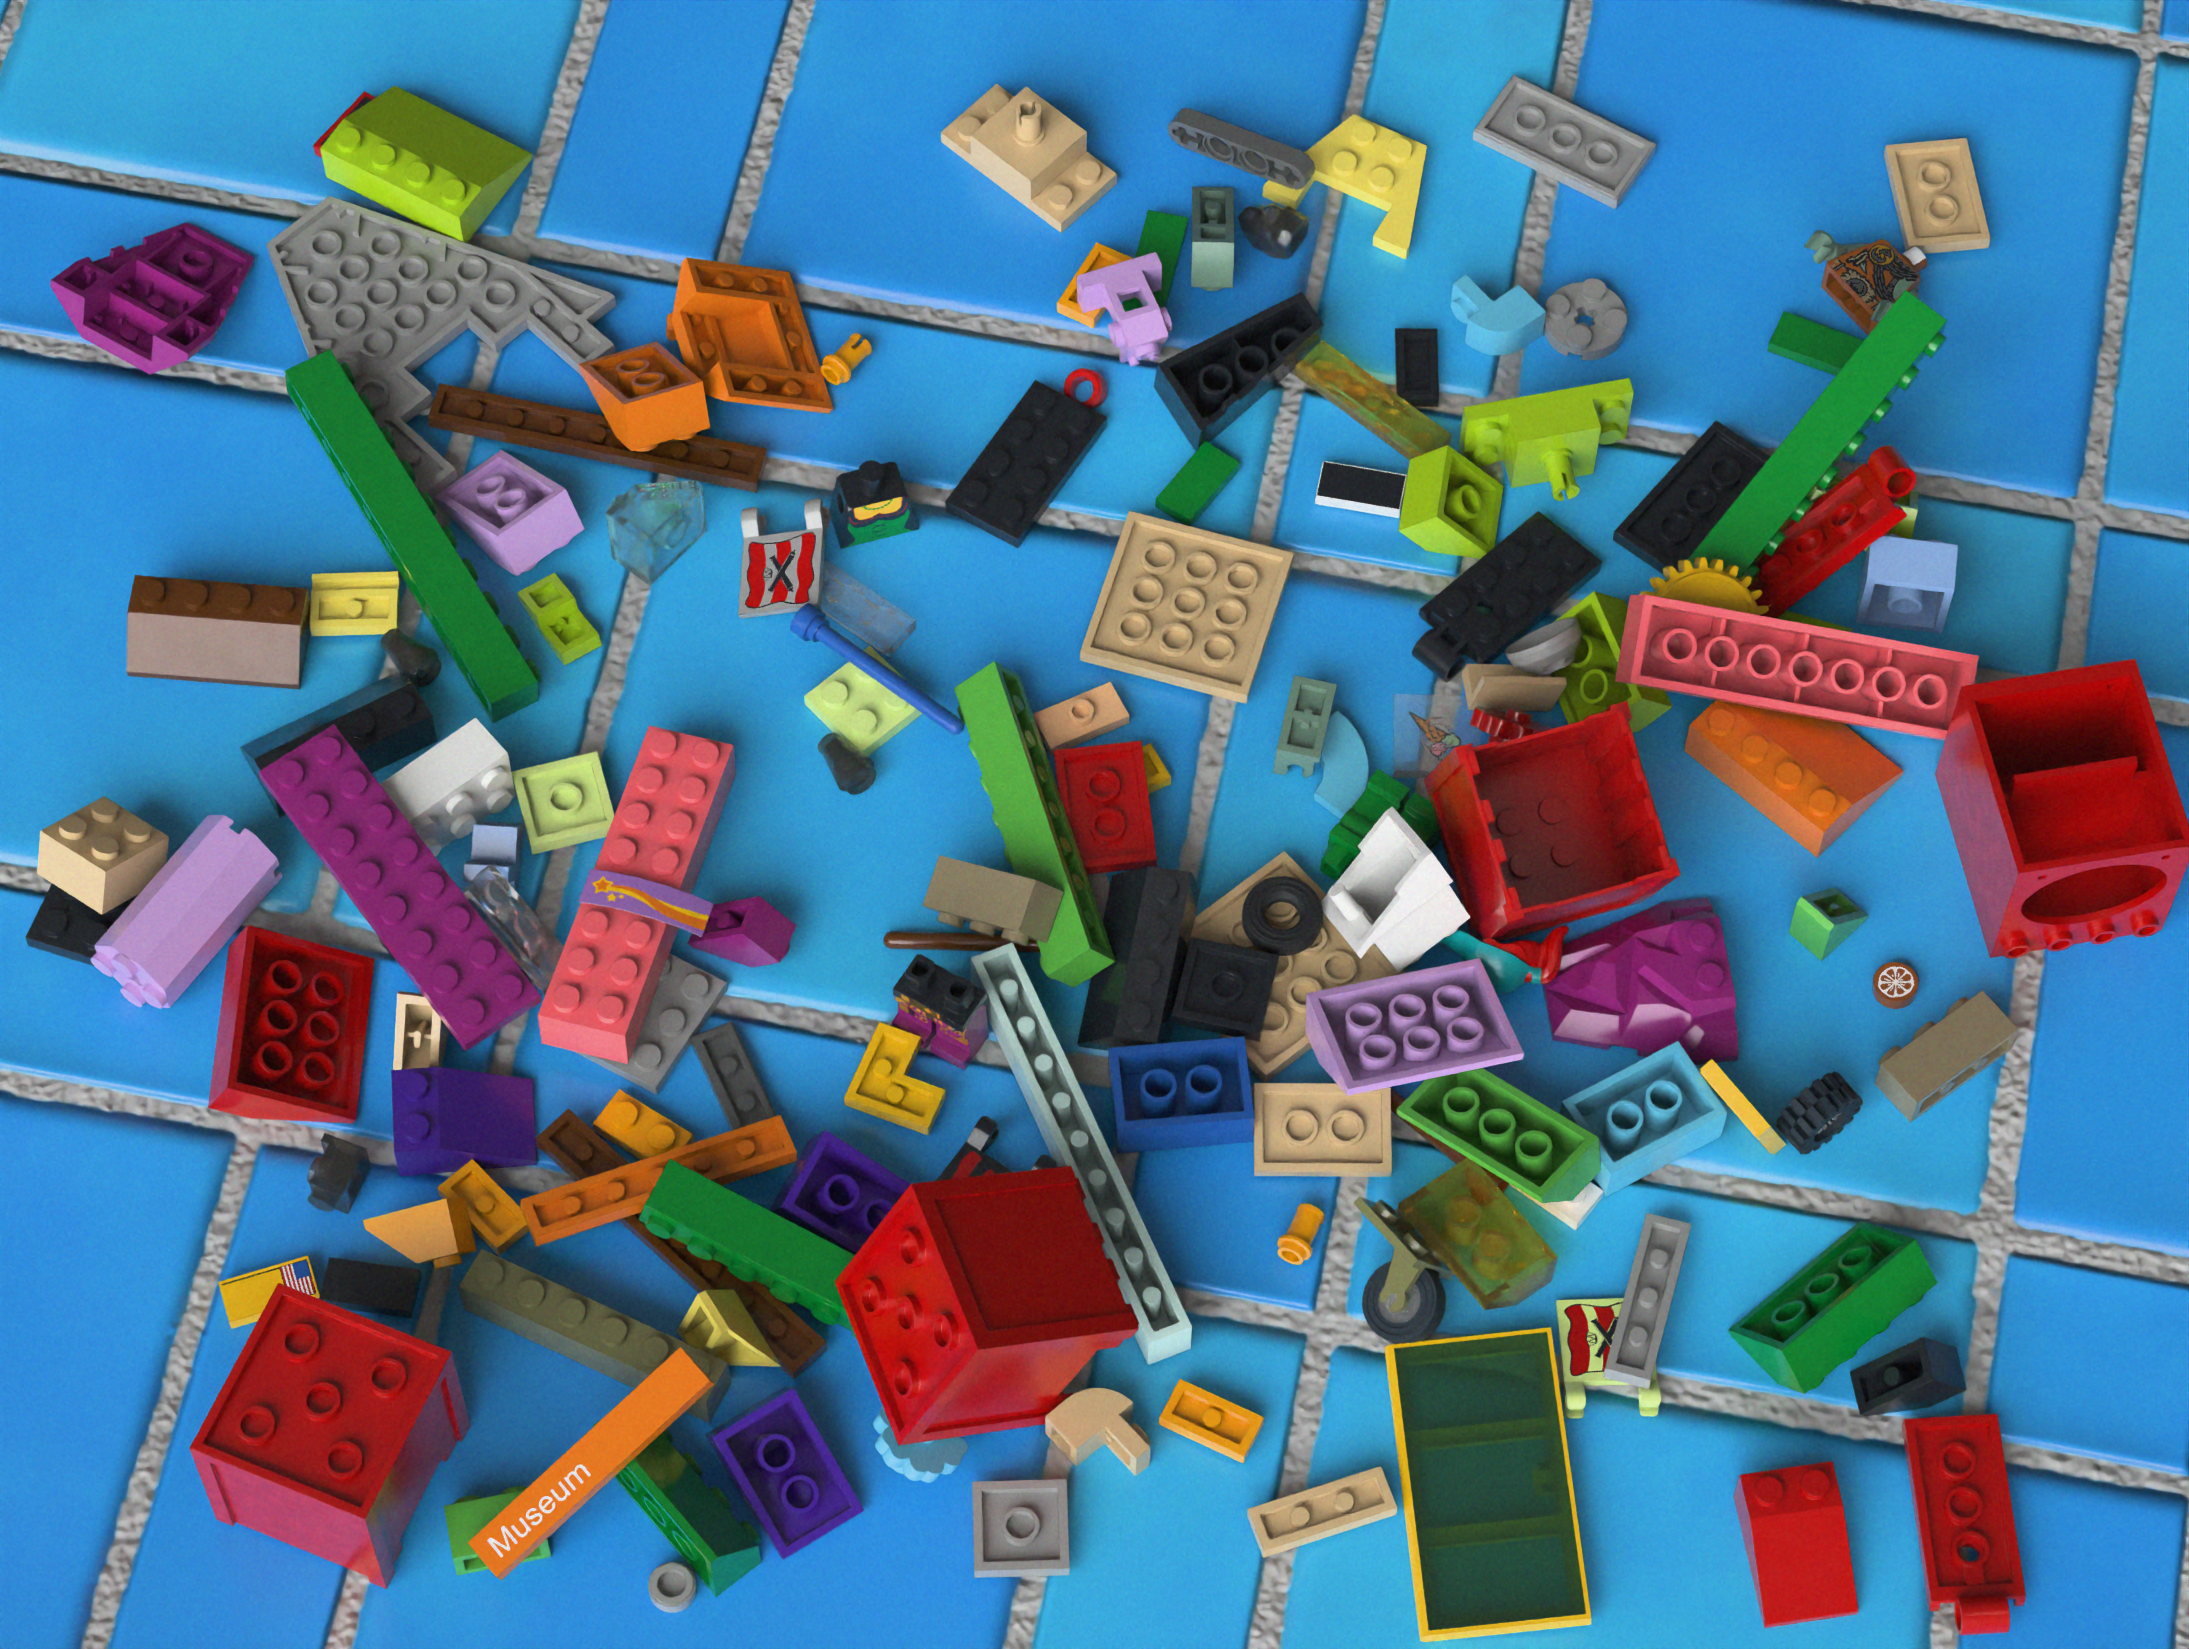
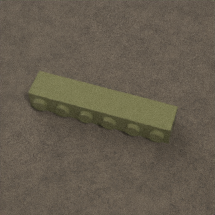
[458,1249,731,1423]

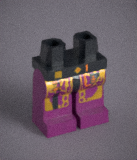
[891,954,989,1071]

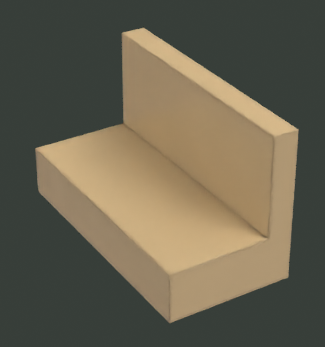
[1462,664,1567,712]

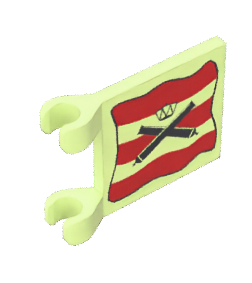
[1556,1298,1661,1419]

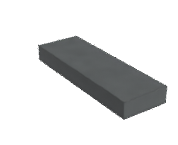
[690,1021,776,1131]

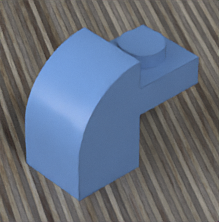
[463,820,524,898]

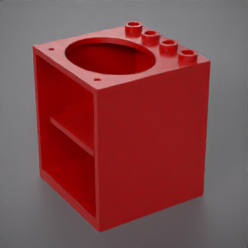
[1935,659,2189,959]

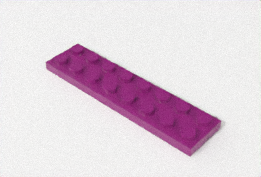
[259,725,541,1052]

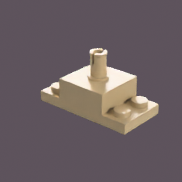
[941,84,1117,233]

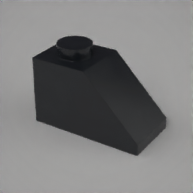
[1850,1337,1967,1416]

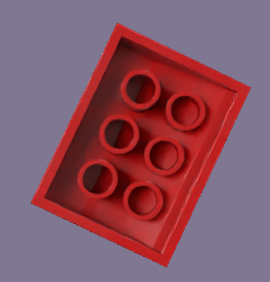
[208,925,374,1124]

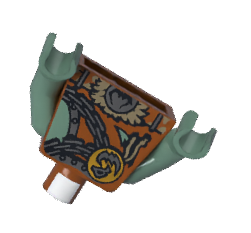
[1804,230,1927,336]

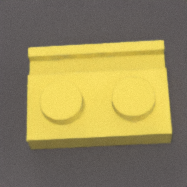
[310,571,400,636]

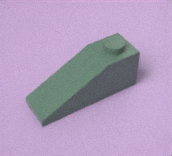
[1191,187,1234,291]

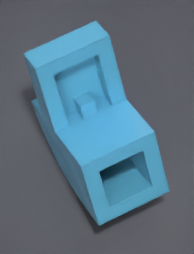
[1450,274,1546,356]

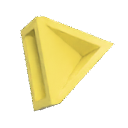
[677,1289,782,1367]

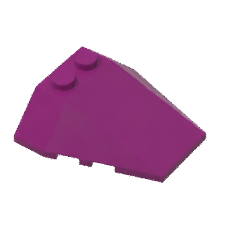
[50,222,255,374]

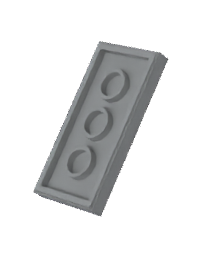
[1472,75,1656,210]

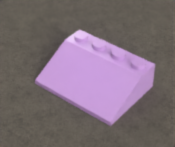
[1305,958,1524,1096]

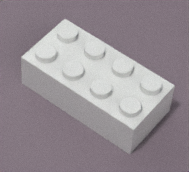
[380,717,516,857]

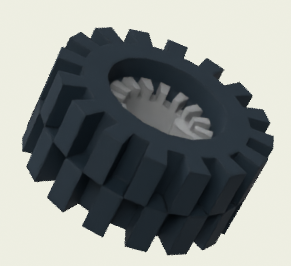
[1776,1072,1863,1155]

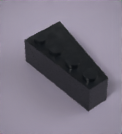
[1154,292,1324,452]

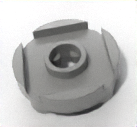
[1543,278,1627,361]

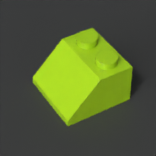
[1398,445,1504,559]

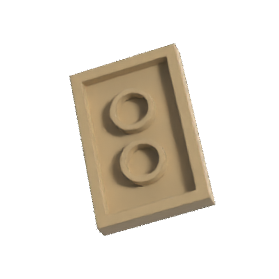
[1884,138,1991,254]
[1253,1083,1392,1177]

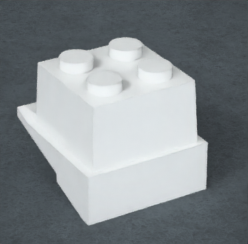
[1321,807,1471,972]

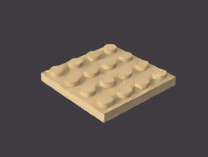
[1080,511,1294,704]
[1189,851,1402,1083]

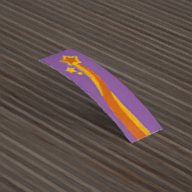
[578,869,714,937]

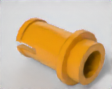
[821,333,872,385]
[1277,1203,1325,1265]

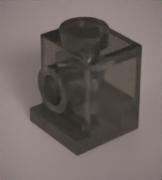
[307,1133,371,1214]

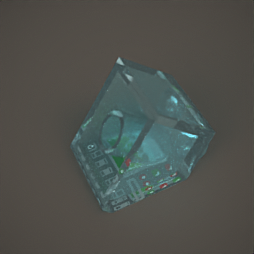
[605,480,708,586]

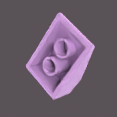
[434,450,584,576]

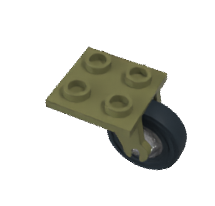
[1354,1196,1455,1344]

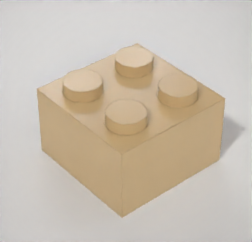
[37,796,169,915]

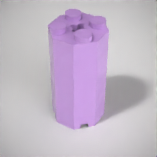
[91,815,282,1009]

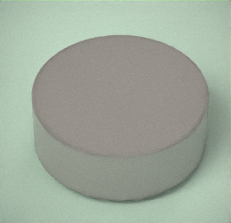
[648,1562,697,1613]

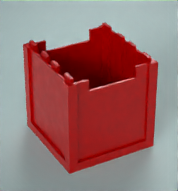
[1424,701,1680,942]
[834,1166,1139,1446]
[189,1283,470,1589]

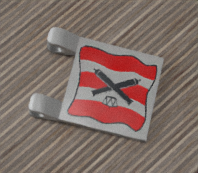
[738,498,831,619]

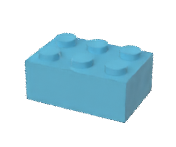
[1559,1041,1727,1197]

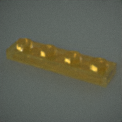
[1295,340,1451,460]

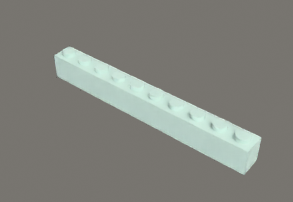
[971,942,1192,1365]

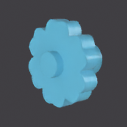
[873,1406,968,1483]

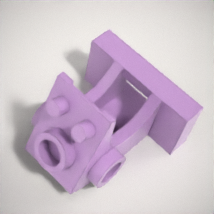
[1077,252,1172,367]

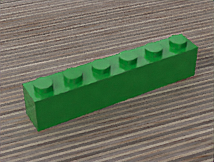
[639,1159,857,1339]

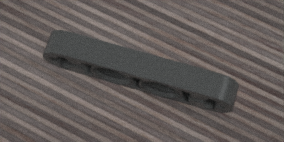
[1167,108,1316,190]

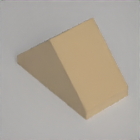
[393,991,449,1070]

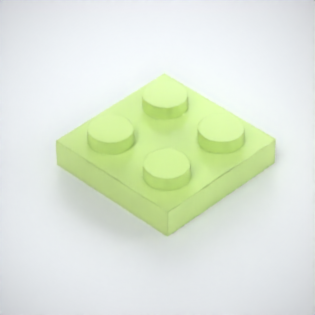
[804,646,923,760]
[511,751,614,855]

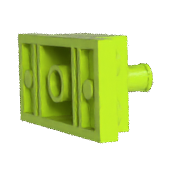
[1458,378,1634,501]

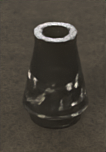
[380,628,441,687]
[818,733,877,795]

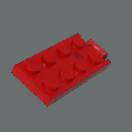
[1748,445,1916,618]
[1902,1414,2026,1636]

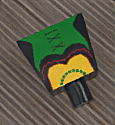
[829,460,919,549]

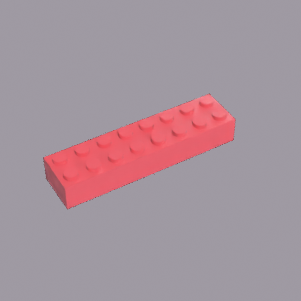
[1615,594,1979,741]
[538,725,736,1064]

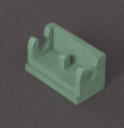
[1273,675,1337,778]

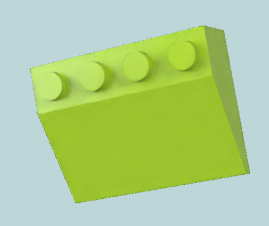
[320,85,532,243]

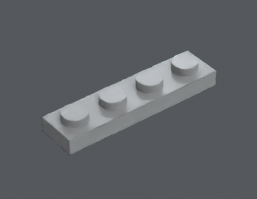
[1603,1213,1691,1389]

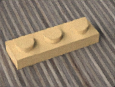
[1247,1466,1397,1558]

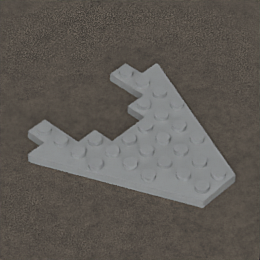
[266,196,616,499]

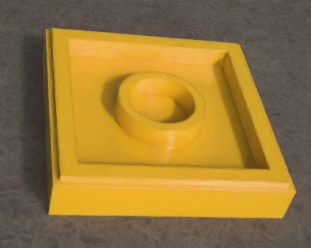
[1700,1059,1786,1155]

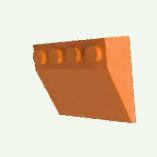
[1684,700,1903,858]

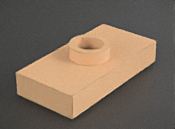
[1033,682,1130,756]

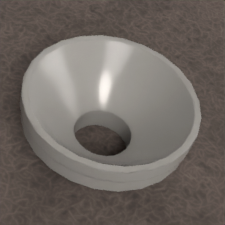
[1505,617,1582,677]

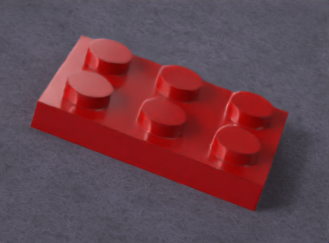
[1054,741,1157,875]

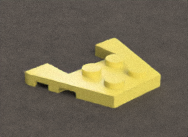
[1262,114,1427,260]

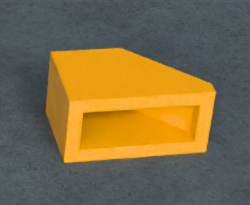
[363,1197,477,1270]

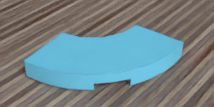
[1314,710,1369,820]

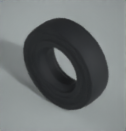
[1242,876,1323,956]

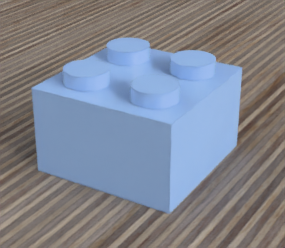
[1856,534,1958,634]

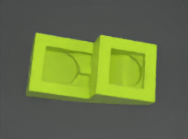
[517,573,602,666]

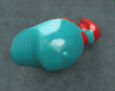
[1439,925,1569,994]

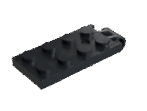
[1412,511,1602,682]

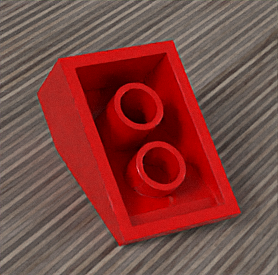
[1733,1461,1858,1628]

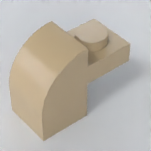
[1045,1388,1151,1476]

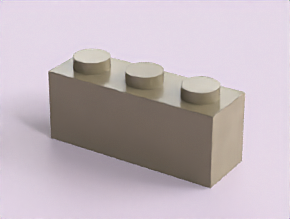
[922,855,1064,946]
[1875,990,2019,1123]

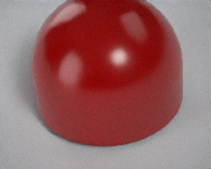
[1063,368,1108,409]

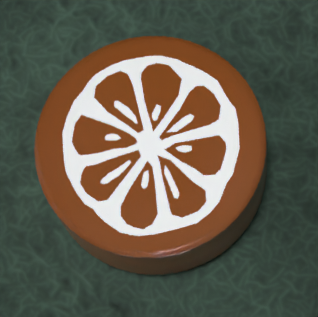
[1872,962,1918,1009]

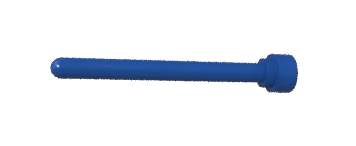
[790,603,964,735]

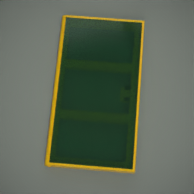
[1384,1327,1591,1642]

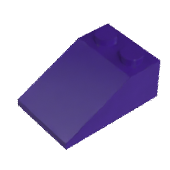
[391,1067,537,1176]
[769,1130,910,1255]
[705,1386,864,1560]

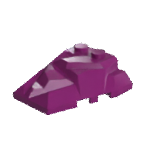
[1542,897,1739,1065]

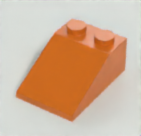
[579,341,710,452]

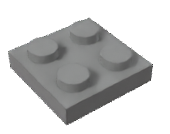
[972,1479,1070,1578]

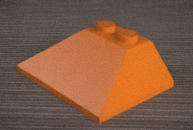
[671,257,834,414]

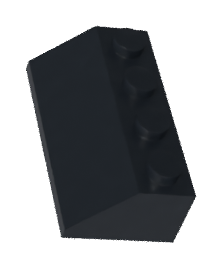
[240,672,437,818]
[1077,866,1200,1051]

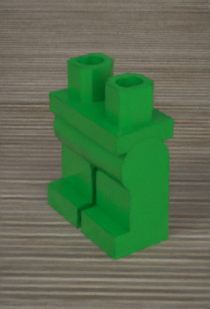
[1320,769,1441,880]

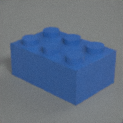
[1108,1036,1255,1154]

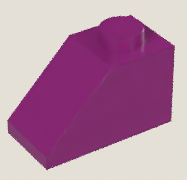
[687,896,797,968]

